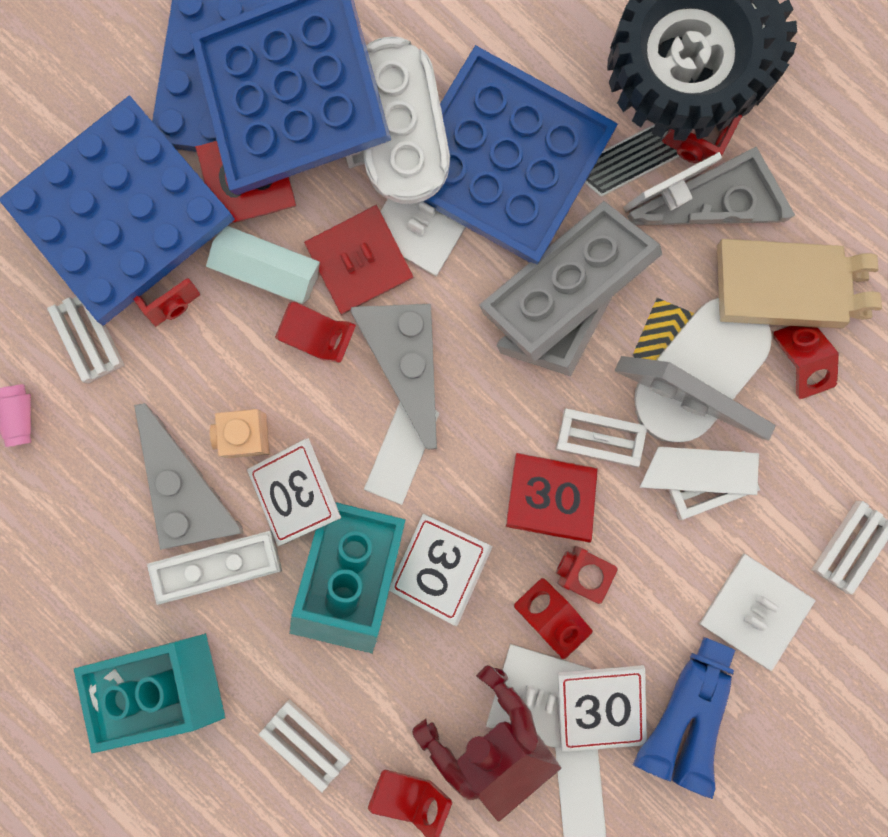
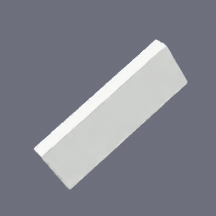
[147,531,282,605]

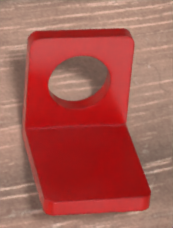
[662,114,742,168]
[133,278,200,327]
[275,302,356,363]
[774,326,839,399]
[556,546,618,604]
[514,578,593,659]
[368,769,452,837]

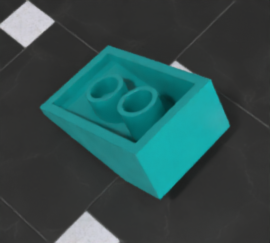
[289,502,406,654]
[74,633,226,754]

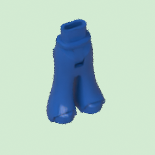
[632,637,736,799]

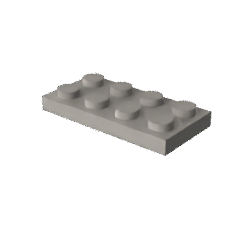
[479,201,662,362]

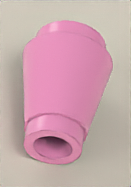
[0,384,32,447]

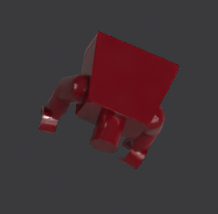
[412,665,562,822]

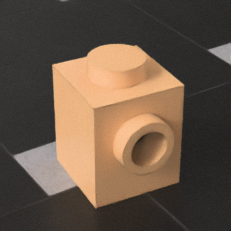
[210,409,270,459]

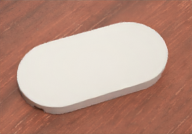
[363,37,450,204]
[634,298,772,443]

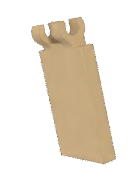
[717,239,882,329]

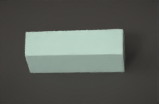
[206,226,320,304]

